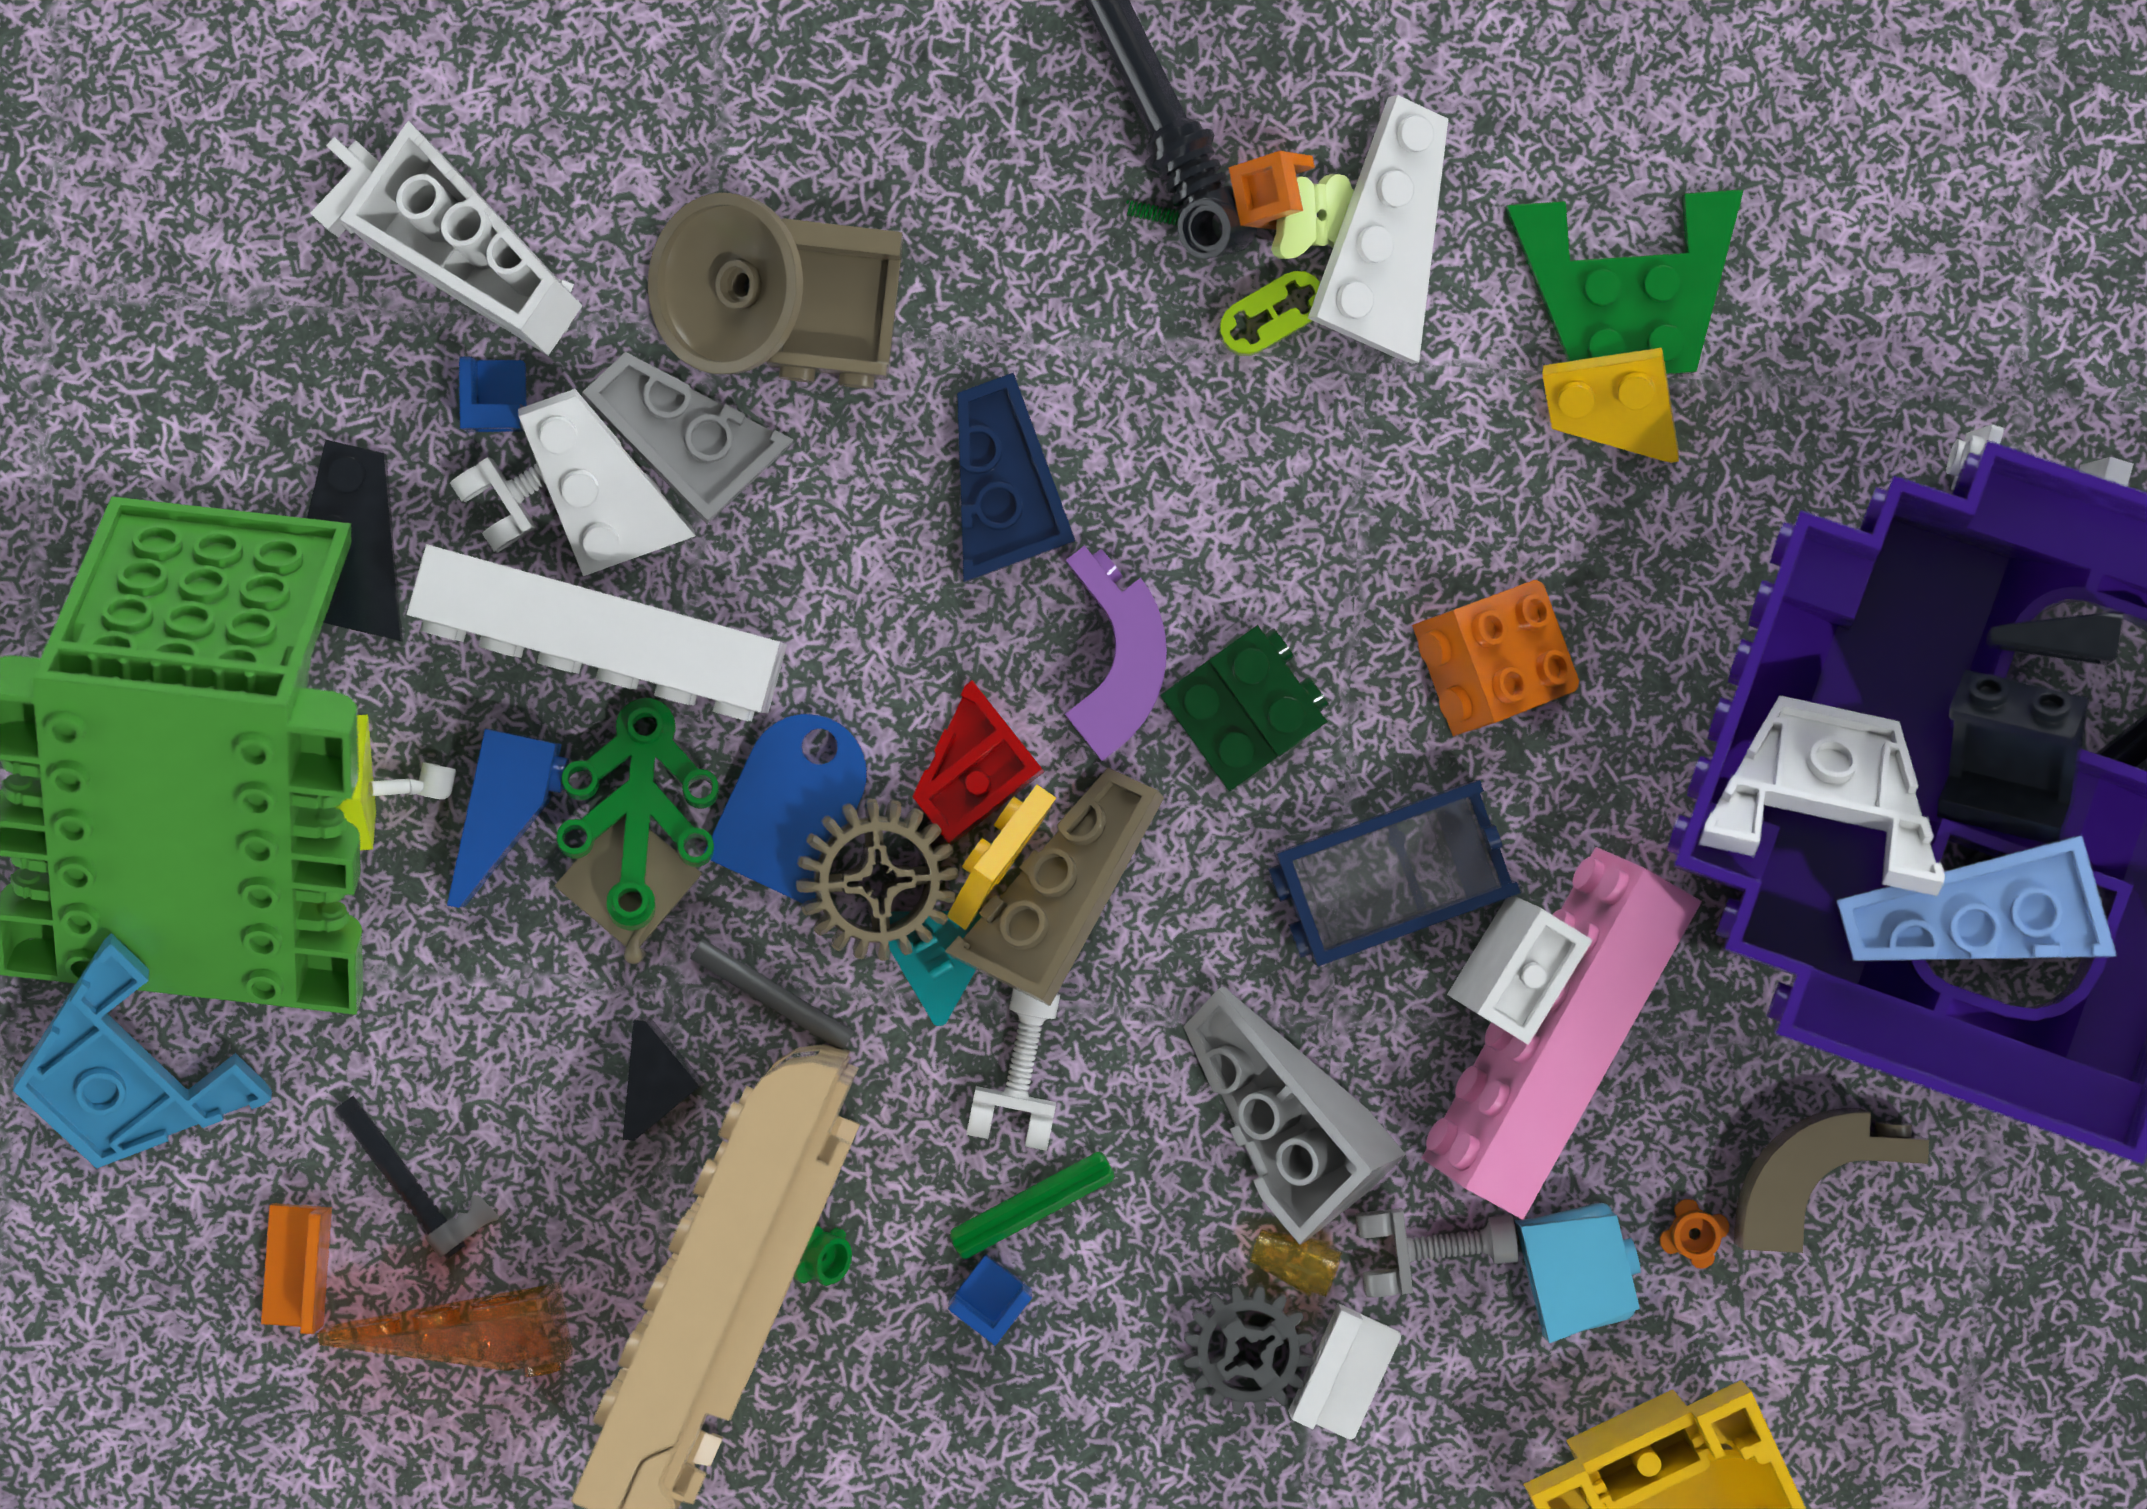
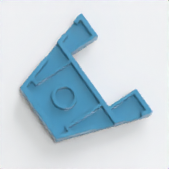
[13,933,272,1169]

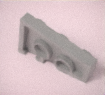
[582,352,794,524]

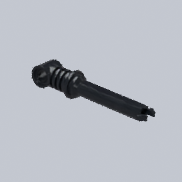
[1083,0,1257,259]

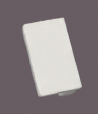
[1288,1303,1401,1439]

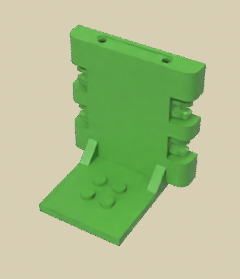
[0,497,363,1015]

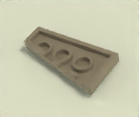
[945,767,1164,1006]

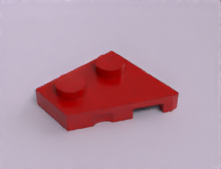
[912,680,1045,846]

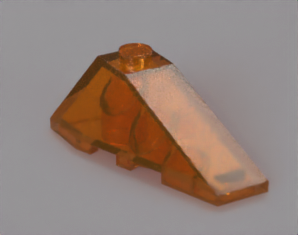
[317,1282,573,1377]

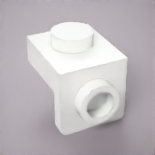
[310,137,379,237]

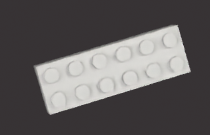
[407,544,787,722]

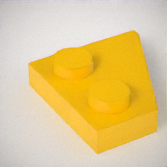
[1542,348,1679,463]
[947,784,1056,930]

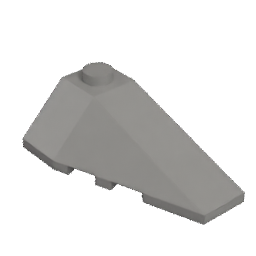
[1183,987,1406,1244]

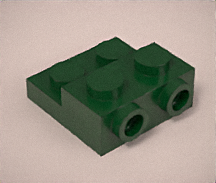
[1159,625,1329,792]

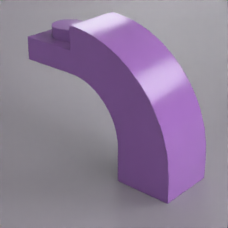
[1065,545,1167,761]

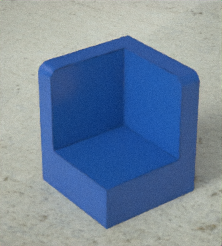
[459,356,527,432]
[948,1253,1032,1346]

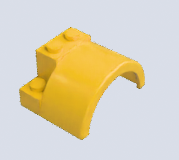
[1523,1380,1806,1509]

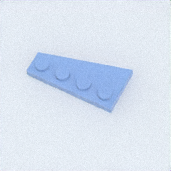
[1836,836,2116,961]

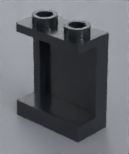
[1937,669,2089,844]

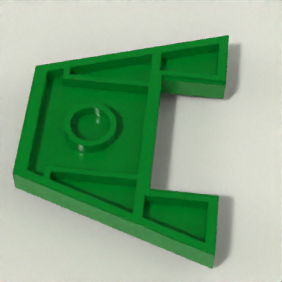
[1505,189,1744,375]

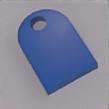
[703,714,867,903]

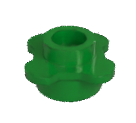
[794,1225,852,1286]

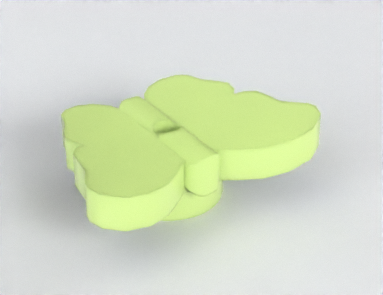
[1271,174,1354,259]

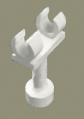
[450,457,546,553]
[966,988,1060,1151]

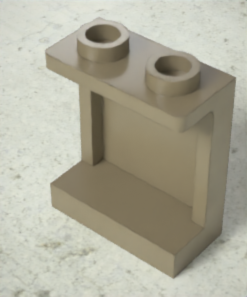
[767,218,904,389]

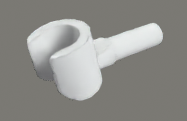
[369,762,456,799]

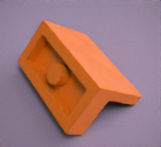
[261,1203,332,1334]

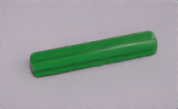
[949,1152,1115,1259]

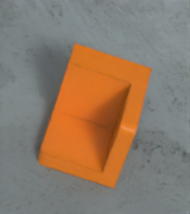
[1228,151,1315,230]

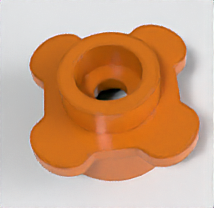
[1659,1199,1730,1269]

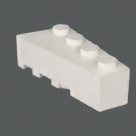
[340,121,582,356]

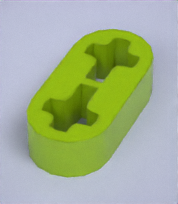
[1219,271,1321,356]

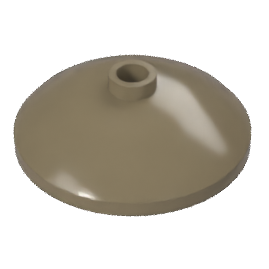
[648,193,803,375]

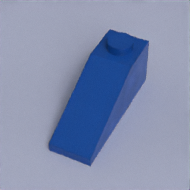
[447,729,569,908]

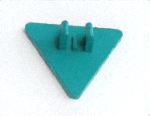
[889,911,982,1026]

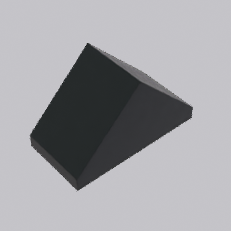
[622,1016,704,1141]

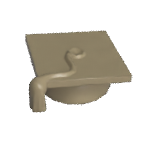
[555,815,702,964]

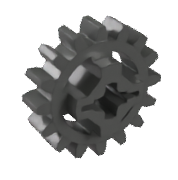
[1184,1283,1313,1415]

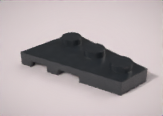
[307,439,403,642]

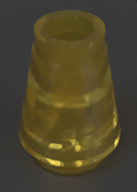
[1250,1229,1343,1298]

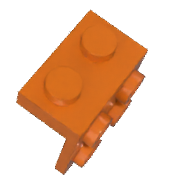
[1412,580,1579,736]

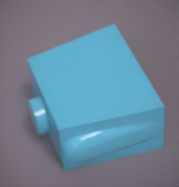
[1515,1203,1641,1343]

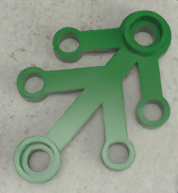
[557,698,719,931]

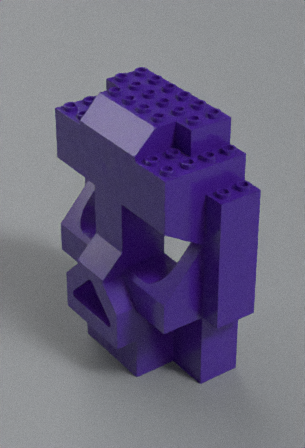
[1667,440,2147,1165]

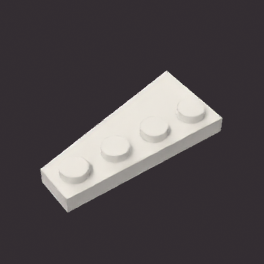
[1308,95,1448,364]

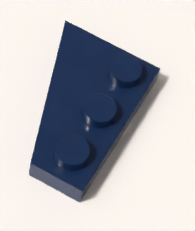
[957,373,1076,583]

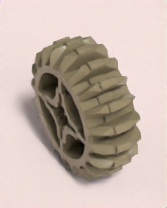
[796,798,959,961]

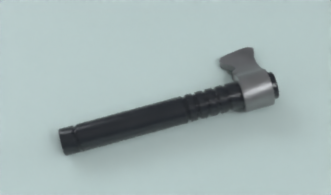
[334,1096,499,1260]

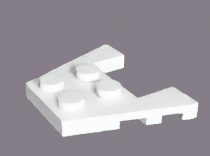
[1699,696,1945,896]

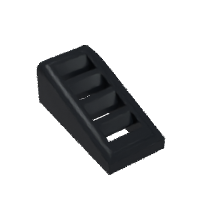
[1986,611,2124,666]

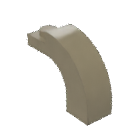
[1734,1108,1929,1253]

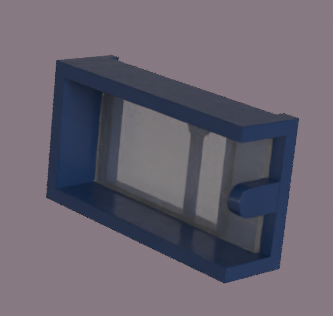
[1268,780,1521,967]

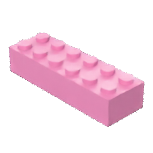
[1421,847,1702,1220]

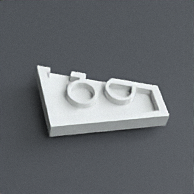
[518,389,695,576]

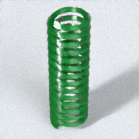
[1126,199,1179,227]

